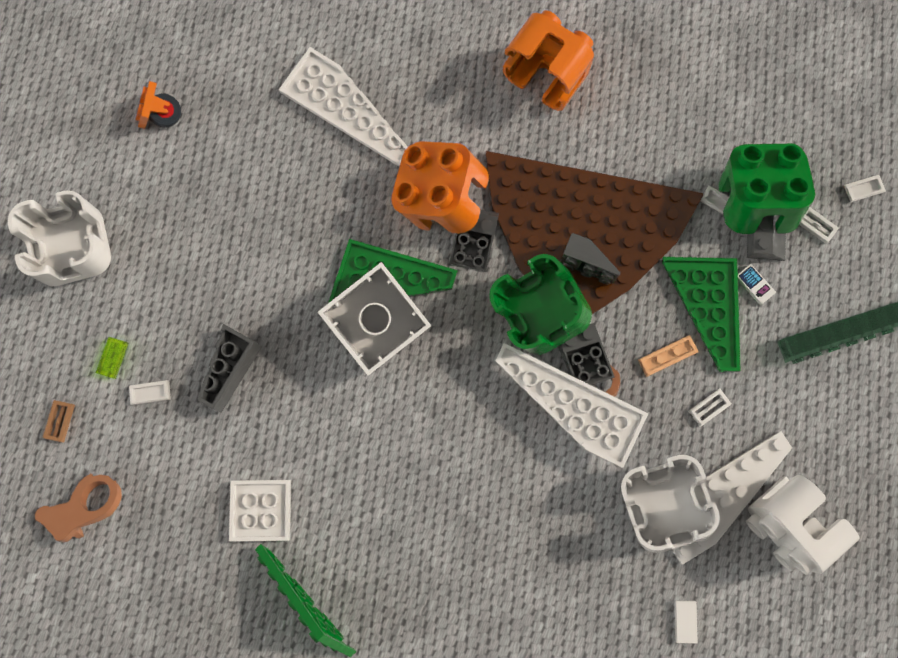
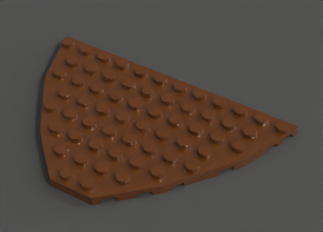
[485,151,703,314]

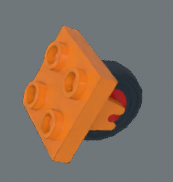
[135,81,181,129]

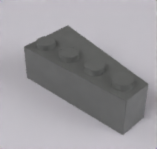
[197,324,262,413]

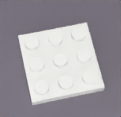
[229,480,291,541]

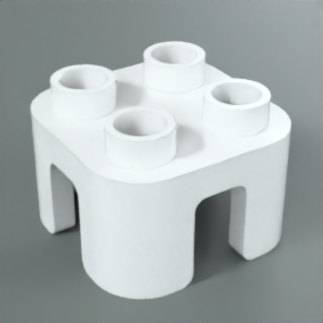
[8,190,111,286]
[621,455,720,553]
[746,475,860,575]

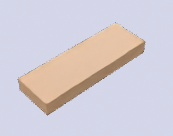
[638,335,699,377]

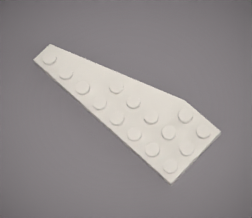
[279,47,407,167]
[495,343,648,468]
[672,431,792,565]

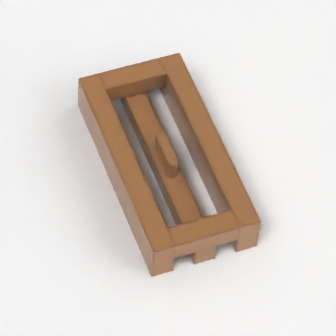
[43,400,75,442]

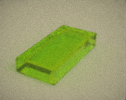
[95,337,129,379]

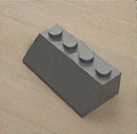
[747,215,786,261]

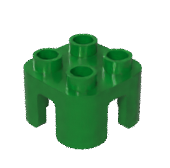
[718,143,815,234]
[489,254,592,355]

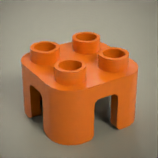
[503,10,594,111]
[391,141,489,234]

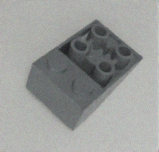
[449,209,499,272]
[560,233,620,285]
[558,323,615,386]

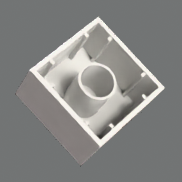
[318,262,431,375]

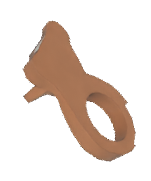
[35,473,122,543]

